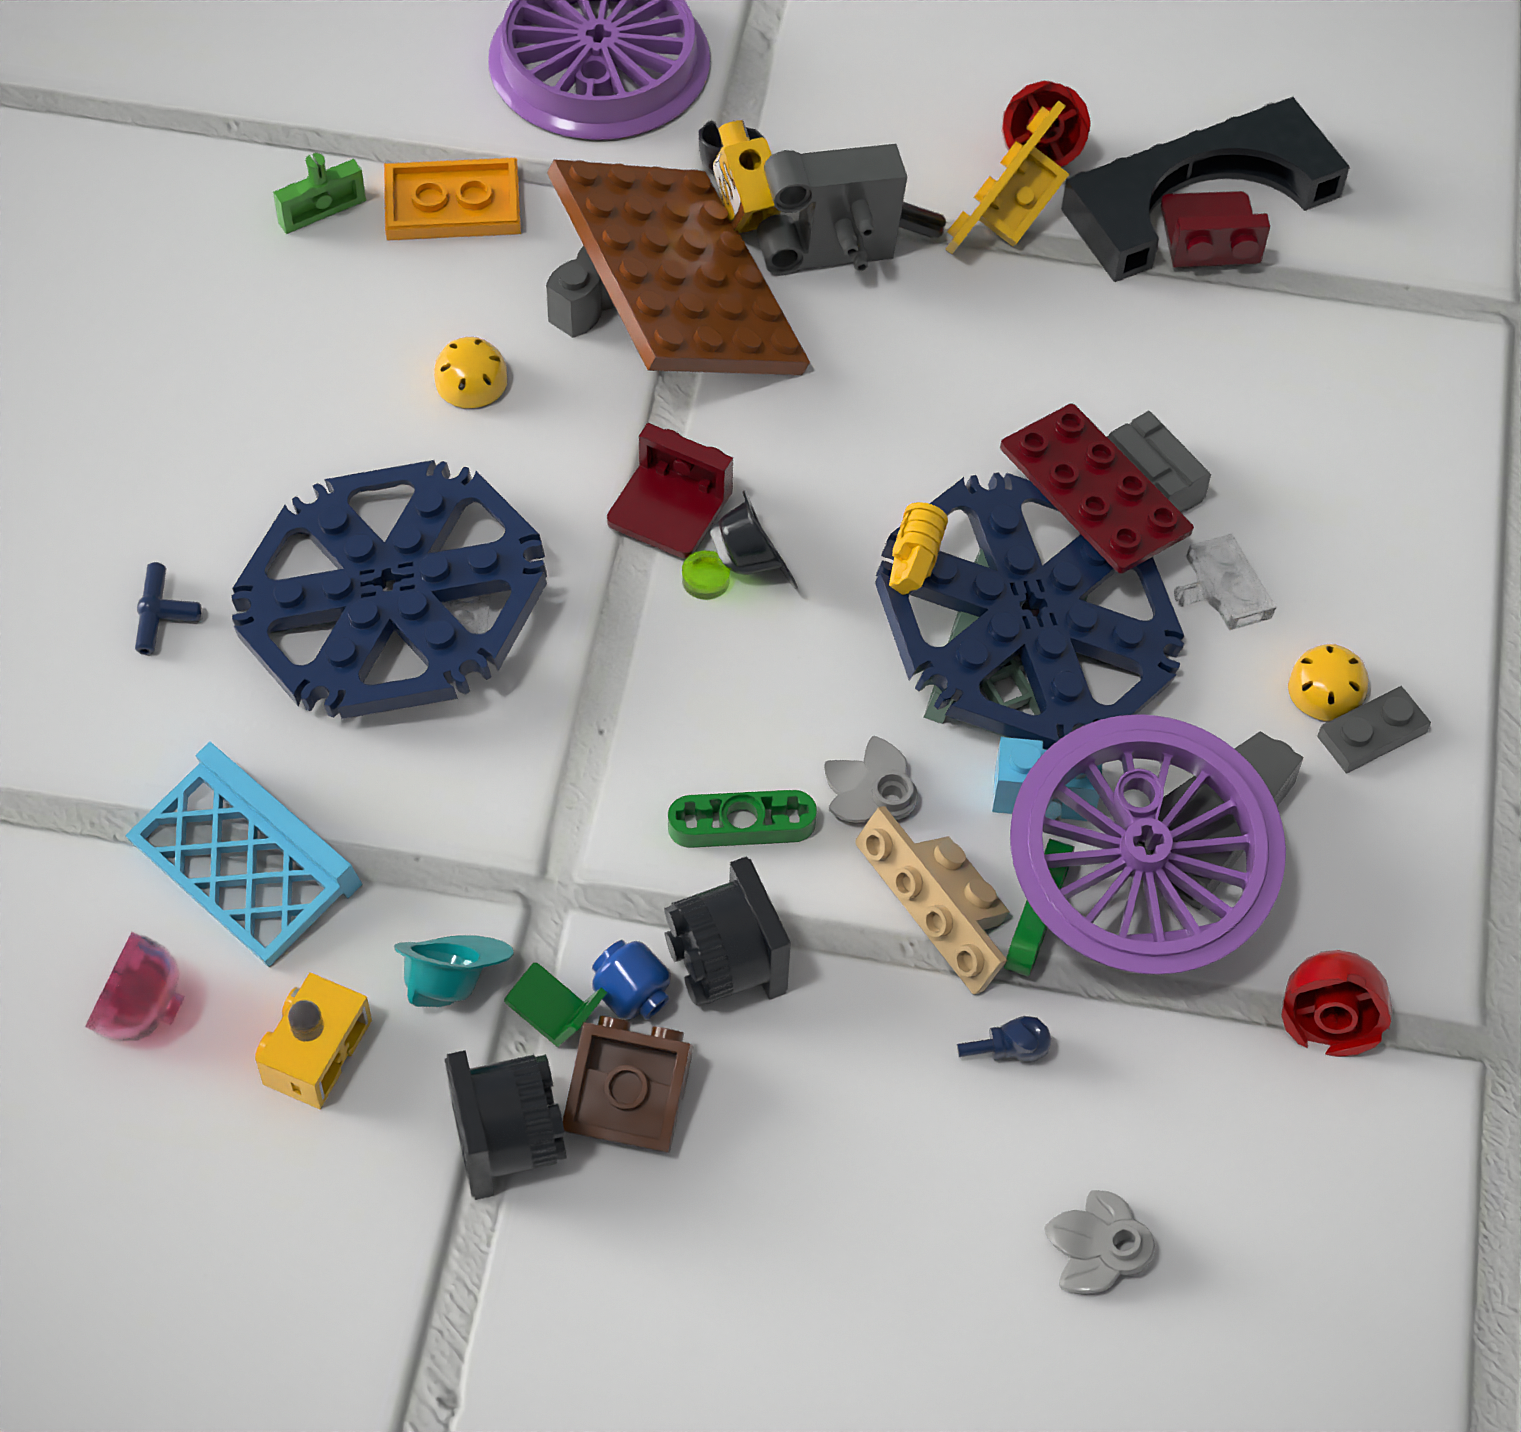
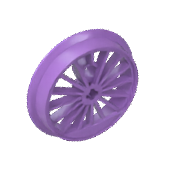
[488,0,710,140]
[1010,715,1286,974]

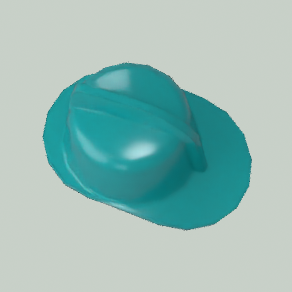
[394,935,514,1007]

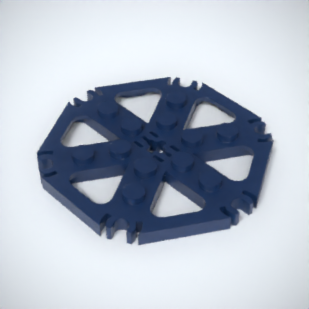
[231,460,547,719]
[875,472,1184,750]

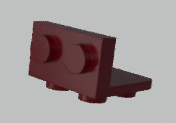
[1160,191,1270,267]
[607,422,733,559]

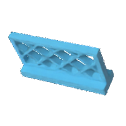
[125,742,362,967]

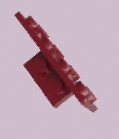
[1000,403,1194,574]

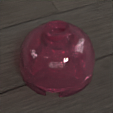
[85,932,185,1042]

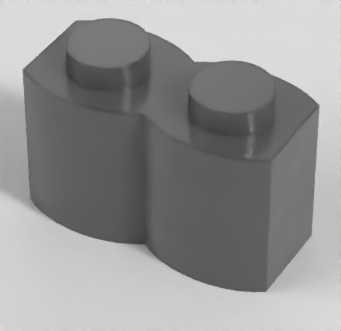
[546,245,615,338]

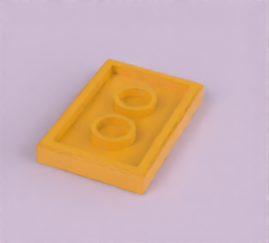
[384,157,521,240]

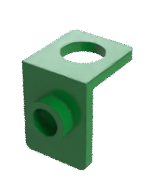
[504,962,607,1047]

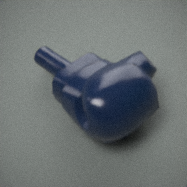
[957,1016,1052,1062]

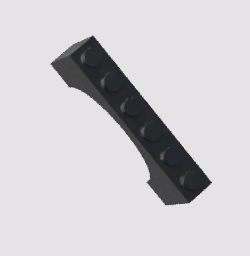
[1061,97,1350,283]

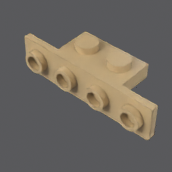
[855,806,1010,994]

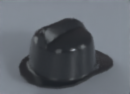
[710,490,798,589]

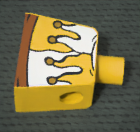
[713,120,781,234]

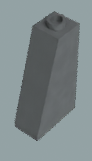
[1136,731,1304,911]

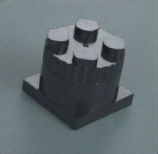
[664,856,791,1005]
[444,1050,567,1200]

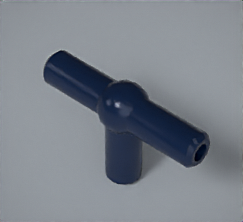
[135,562,202,655]

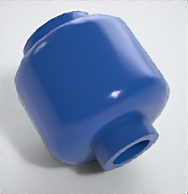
[592,940,671,1020]

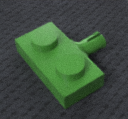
[273,153,366,234]

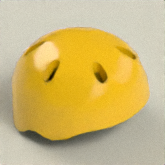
[434,337,507,408]
[1288,644,1368,722]

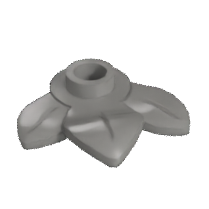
[824,736,918,823]
[1044,1190,1155,1294]

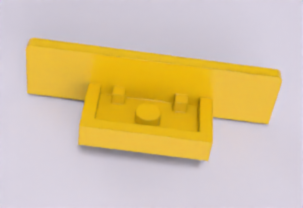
[945,101,1069,254]

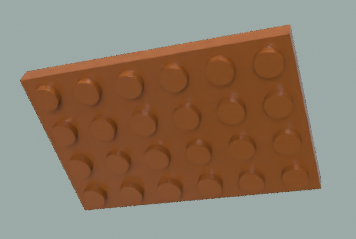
[547,159,810,375]

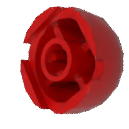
[1001,80,1091,168]
[1281,950,1392,1057]

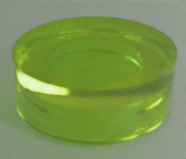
[682,550,730,600]

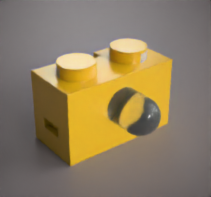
[255,972,372,1109]

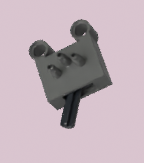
[756,143,947,275]

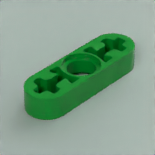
[668,790,817,848]
[1004,838,1075,977]

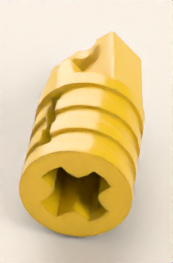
[889,502,948,595]

